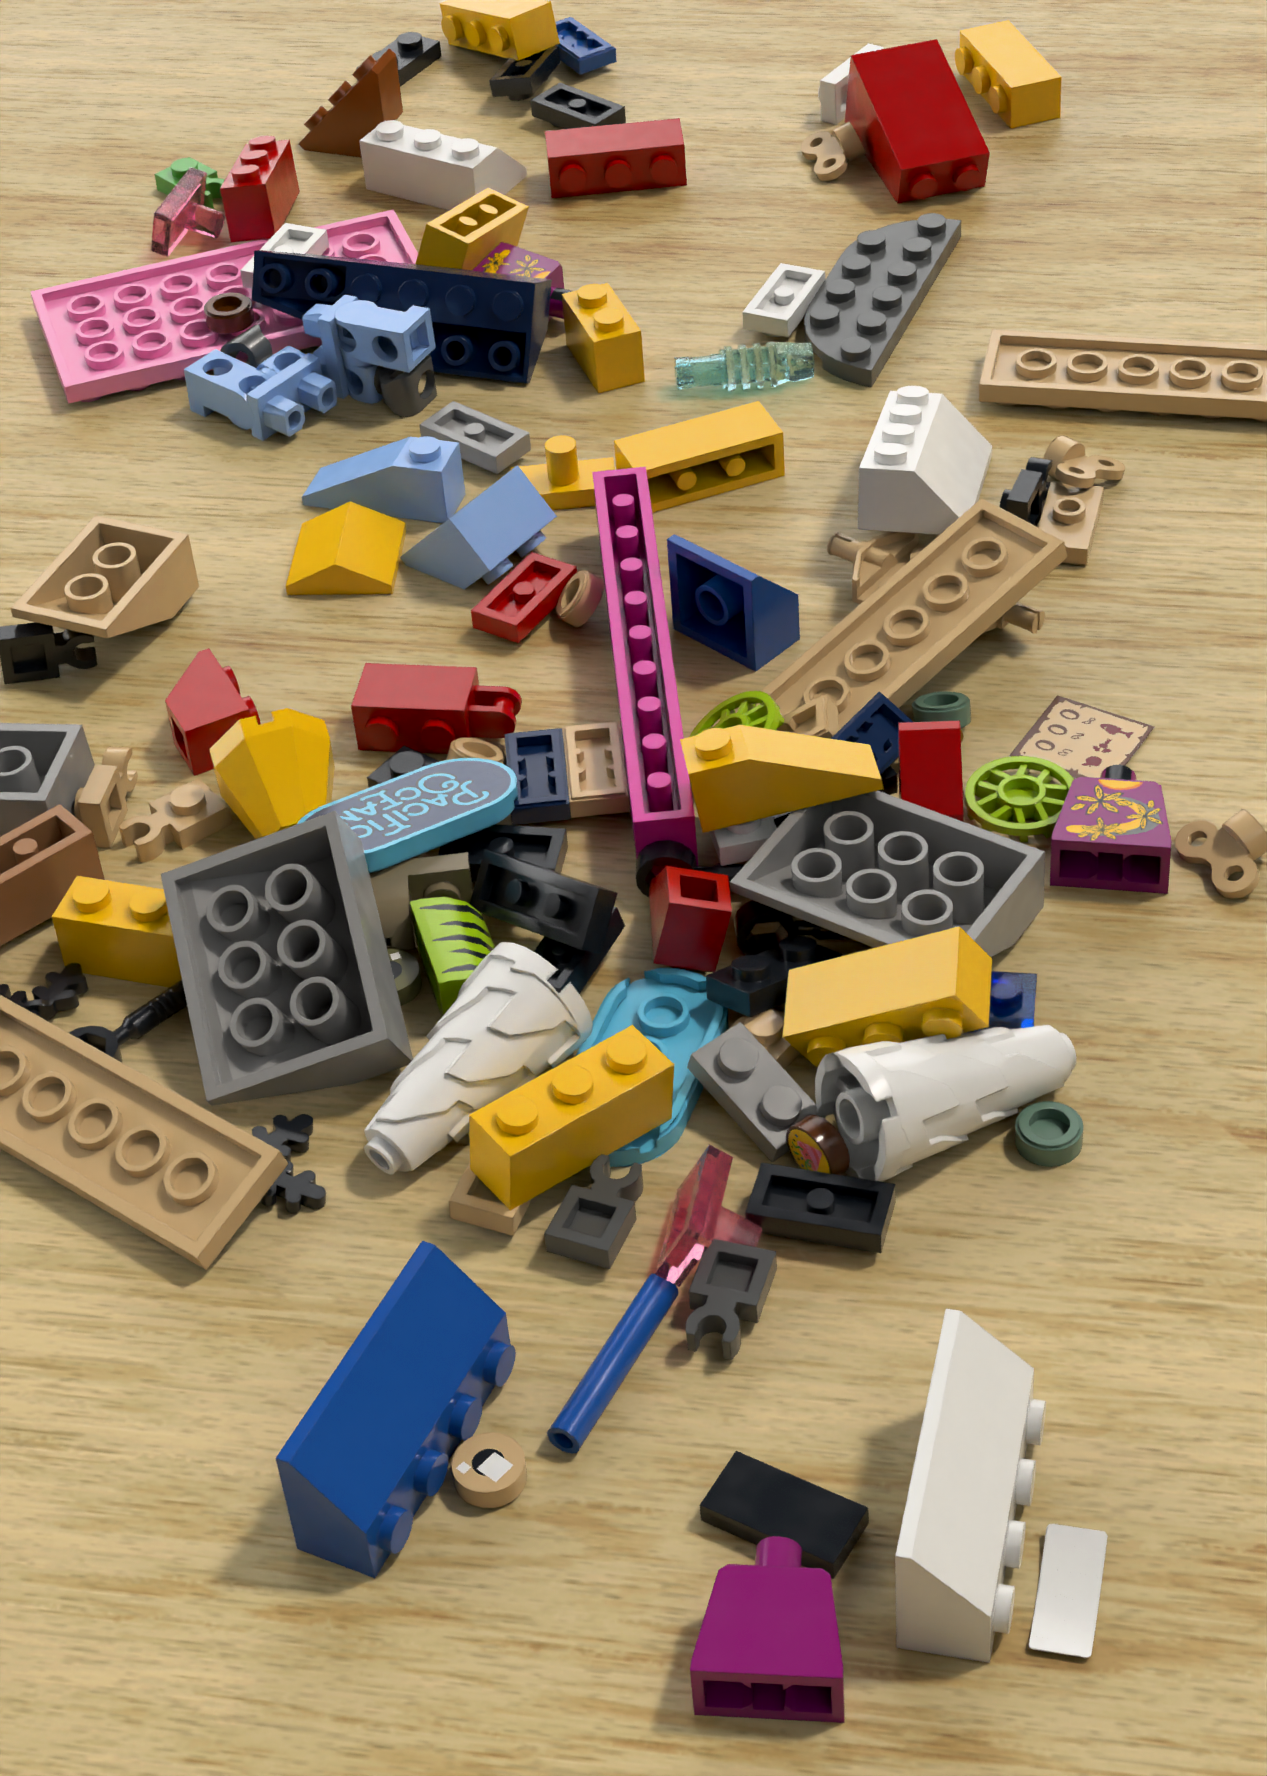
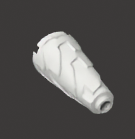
[364,942,593,1175]
[815,1025,1076,1182]

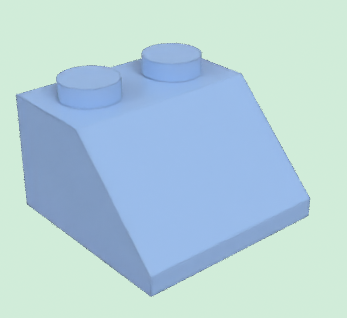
[400,465,557,590]

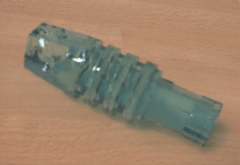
[674,341,815,391]

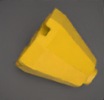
[209,708,335,839]

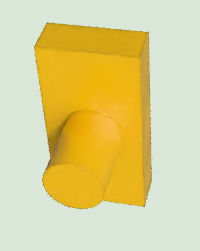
[511,435,615,510]

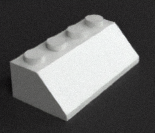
[858,386,992,535]
[895,1309,1046,1663]

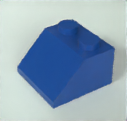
[667,534,800,672]

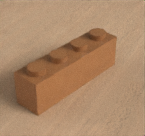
[0,804,105,947]

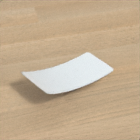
[1029,1524,1108,1658]

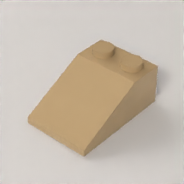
[10,515,199,638]

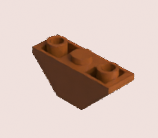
[299,48,403,158]

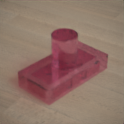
[151,167,225,257]
[655,1144,762,1287]

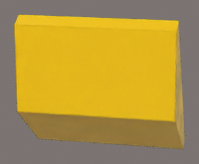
[285,501,407,595]

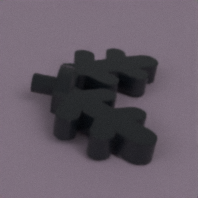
[0,963,89,1021]
[252,1114,326,1213]

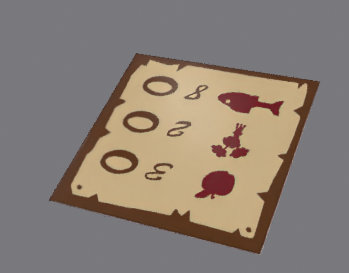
[1009,695,1155,779]

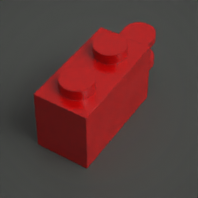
[351,663,522,754]

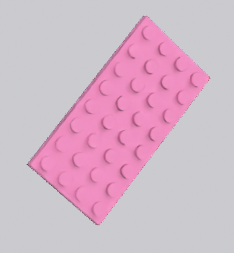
[31,209,418,404]

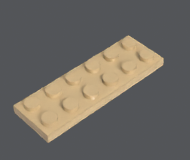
[979,329,1267,422]
[756,498,1067,730]
[0,995,289,1270]

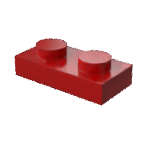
[471,552,577,643]

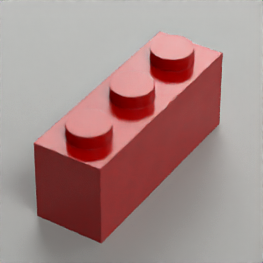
[545,118,687,198]
[220,135,300,242]

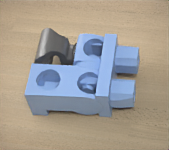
[302,294,437,417]
[184,324,337,441]

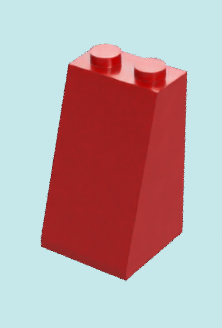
[845,39,990,204]

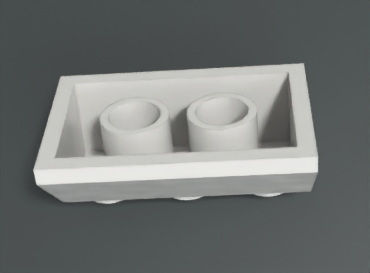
[359,120,527,210]

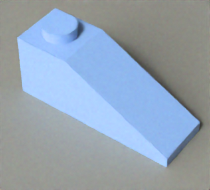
[302,436,466,523]

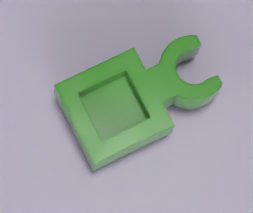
[154,157,225,211]

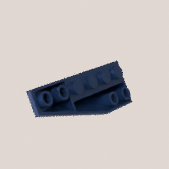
[252,250,552,383]

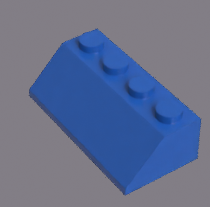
[275,1241,516,1578]

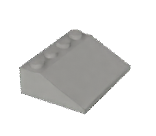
[730,791,1045,957]
[161,811,413,1106]

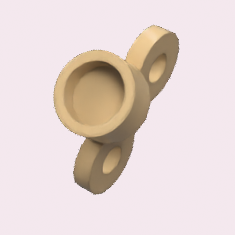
[801,121,866,181]
[1043,435,1125,488]
[1175,809,1267,899]

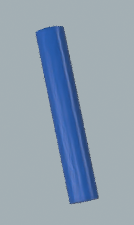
[547,1274,679,1454]

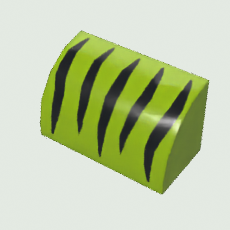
[410,897,495,1017]

